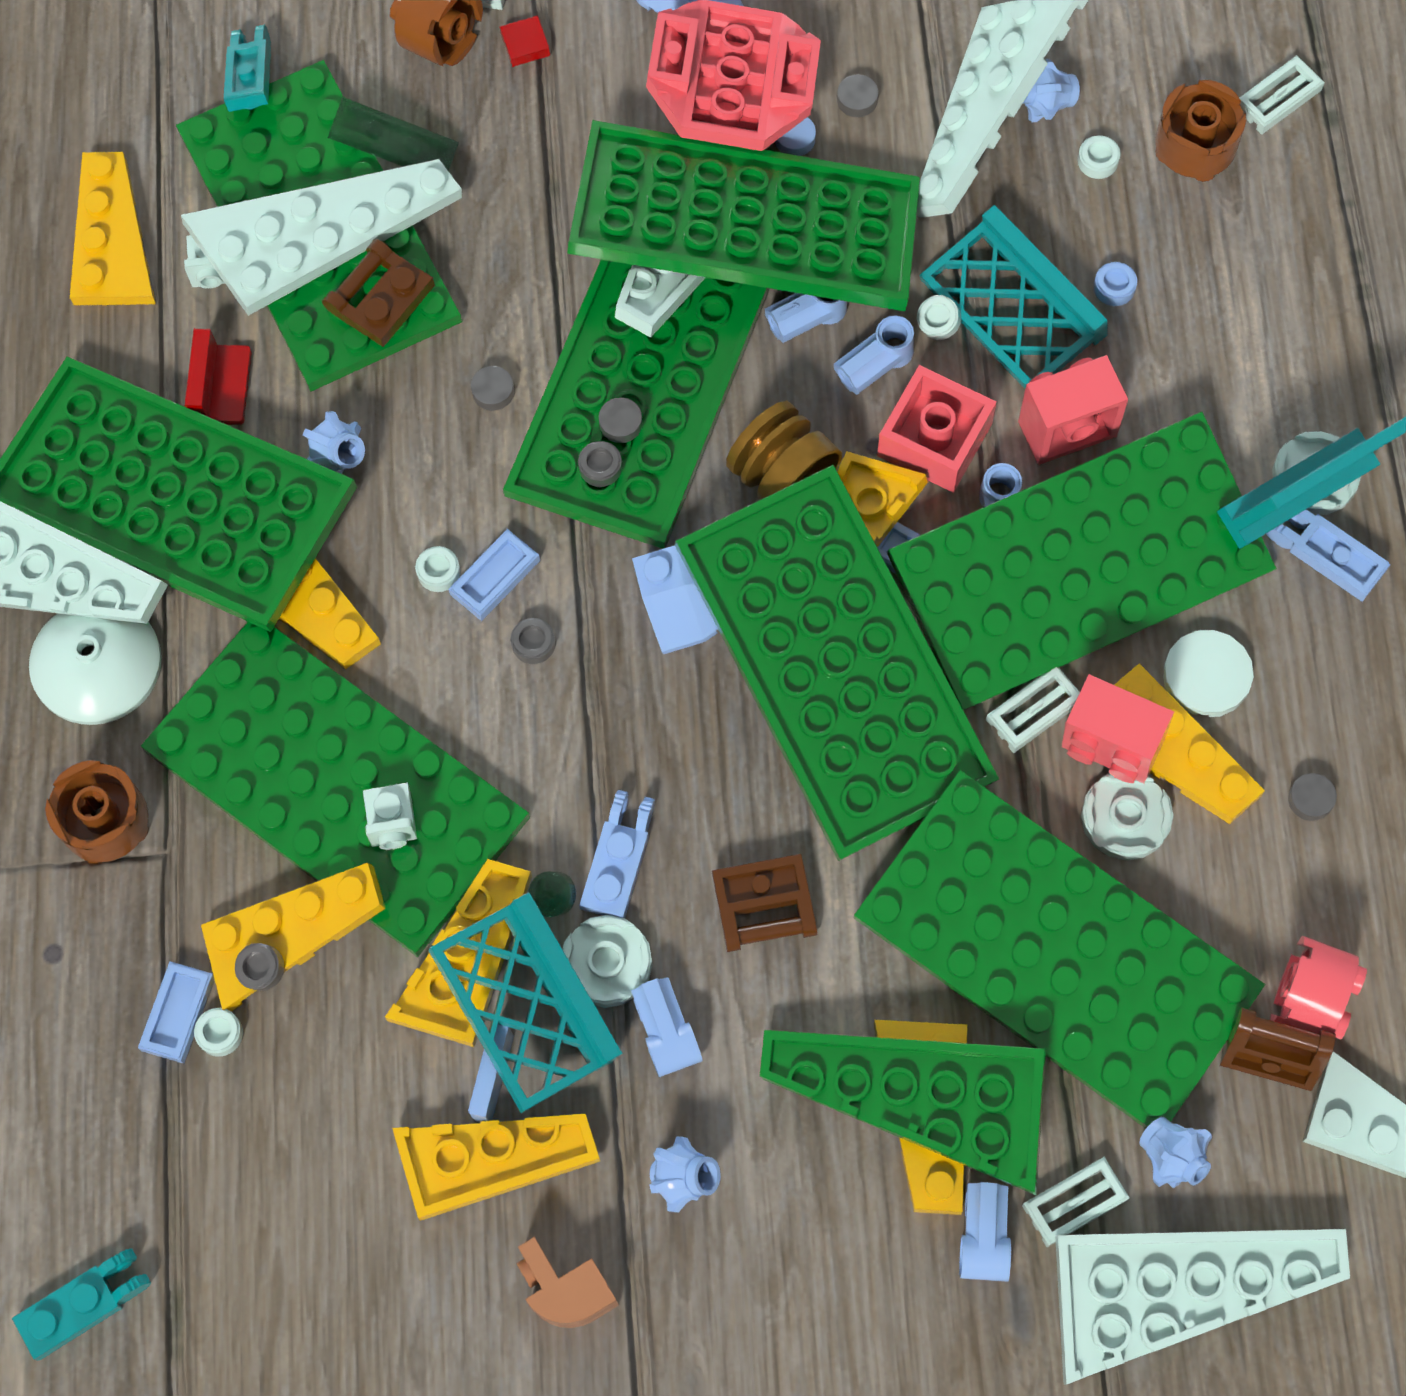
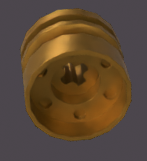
[726,400,842,500]

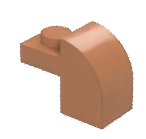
[516,1237,619,1328]

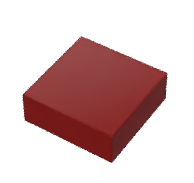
[499,15,550,67]

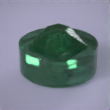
[528,871,576,917]

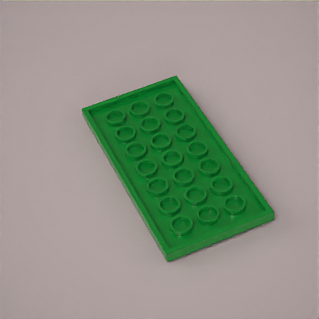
[176,60,462,392]
[567,120,920,311]
[503,259,770,549]
[0,356,357,632]
[886,412,1277,711]
[675,465,999,861]
[141,622,530,958]
[853,770,1266,1128]

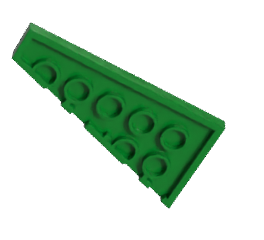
[760,1030,1046,1195]

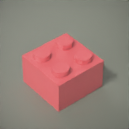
[1018,355,1128,465]
[877,365,997,493]
[1061,674,1174,784]

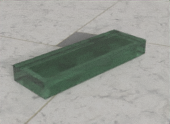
[328,97,459,172]

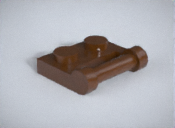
[322,239,435,347]
[712,854,817,952]
[1220,1007,1336,1091]

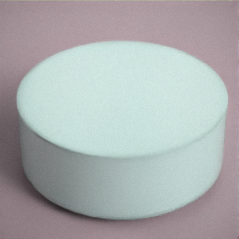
[1077,135,1120,179]
[917,295,961,340]
[415,546,460,592]
[194,1008,243,1057]

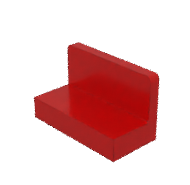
[185,328,252,425]

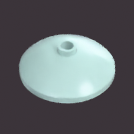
[29,613,162,725]

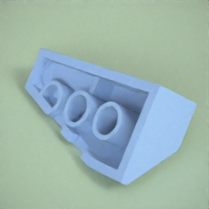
[632,545,718,654]

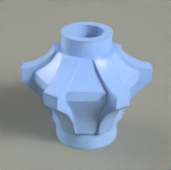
[1022,59,1080,122]
[302,411,365,474]
[1139,1117,1212,1188]
[649,1136,721,1213]

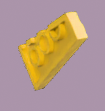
[70,152,156,305]
[837,451,928,547]
[279,558,381,670]
[1114,663,1265,824]
[385,859,532,1047]
[201,863,385,1012]
[874,1020,967,1215]
[392,1114,600,1221]

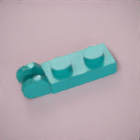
[223,24,271,112]
[12,1248,151,1361]

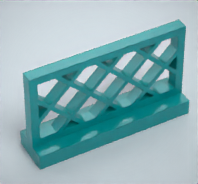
[919,205,1108,389]
[1217,417,1406,549]
[428,892,623,1113]

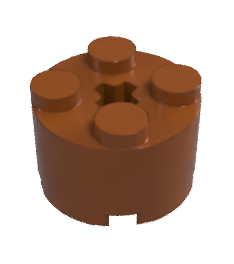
[390,0,483,67]
[1155,80,1246,182]
[45,760,149,864]

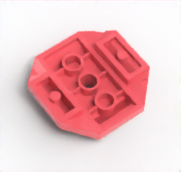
[646,0,821,151]

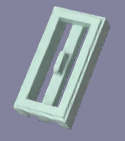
[1239,56,1325,135]
[986,667,1080,753]
[1022,1157,1129,1247]

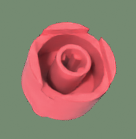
[1270,936,1367,1040]

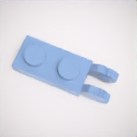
[1266,510,1391,602]
[579,790,655,918]

